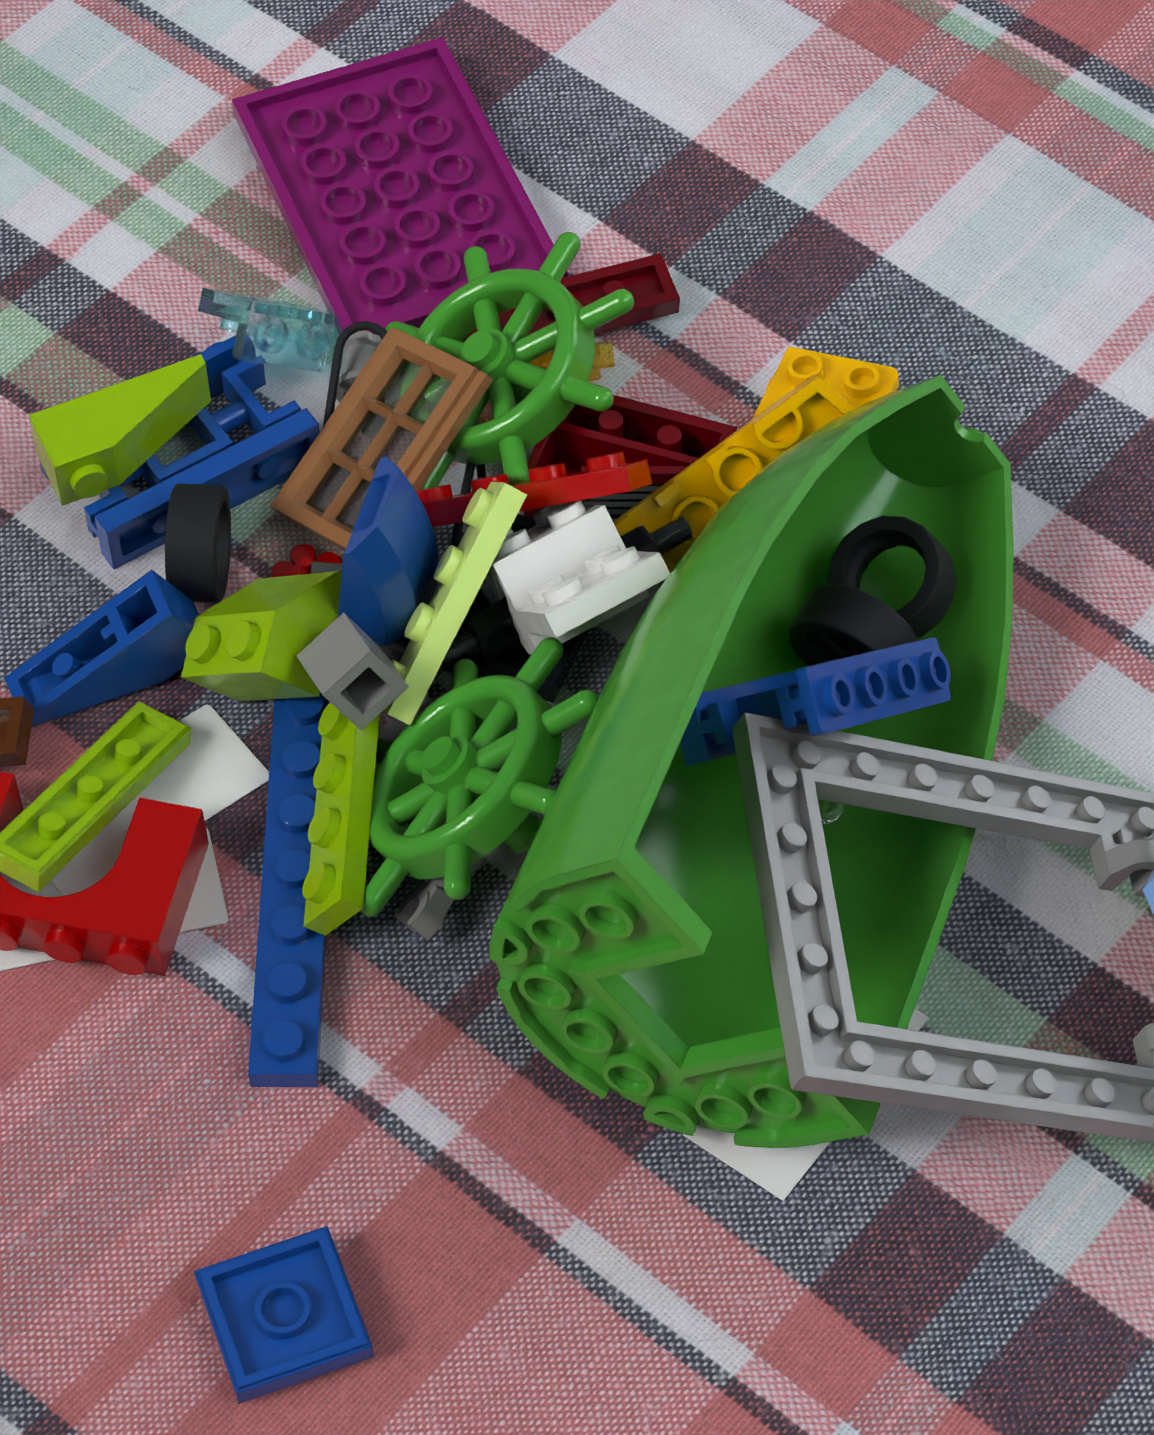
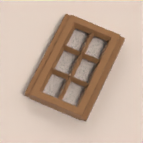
[270,327,493,551]

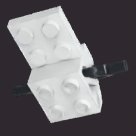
[441,500,694,672]

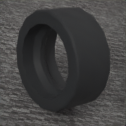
[165,483,231,603]
[827,516,957,638]
[789,584,917,666]

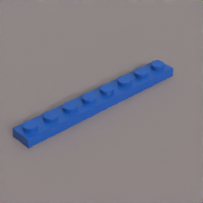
[248,692,330,1087]

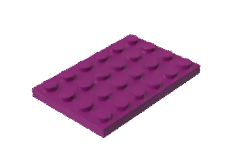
[232,37,568,335]

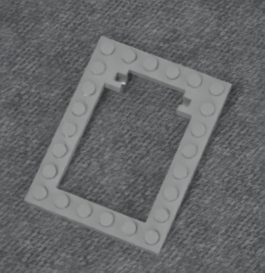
[732,713,1154,1143]

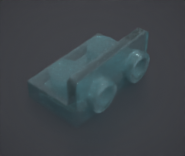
[198,288,335,372]

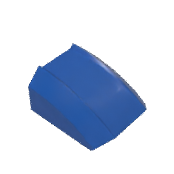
[338,456,438,646]

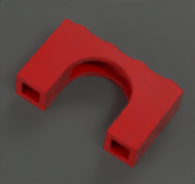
[0,772,209,976]

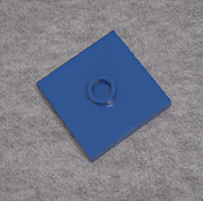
[194,1226,374,1404]

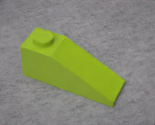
[28,354,211,506]

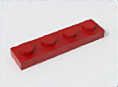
[416,452,652,528]

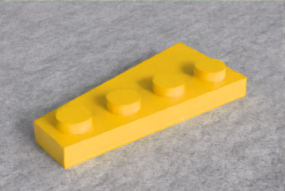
[613,374,856,573]

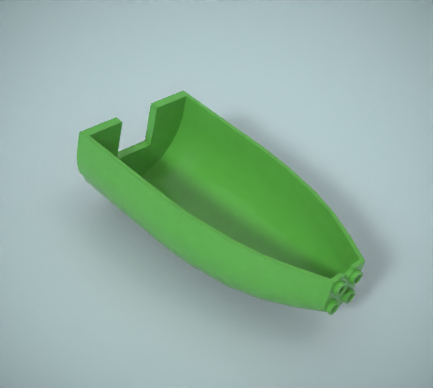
[489,375,1014,1148]

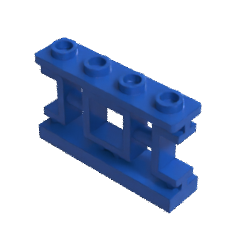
[39,333,320,569]
[680,637,951,766]

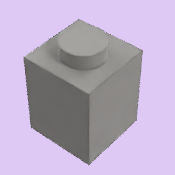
[296,612,409,730]

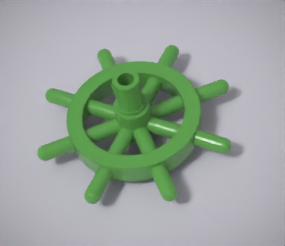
[361,232,634,490]
[360,637,599,917]

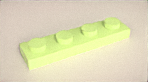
[382,482,527,725]

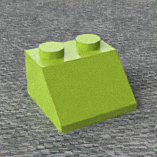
[181,571,342,701]

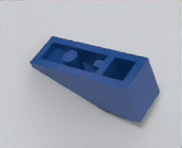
[4,569,199,727]

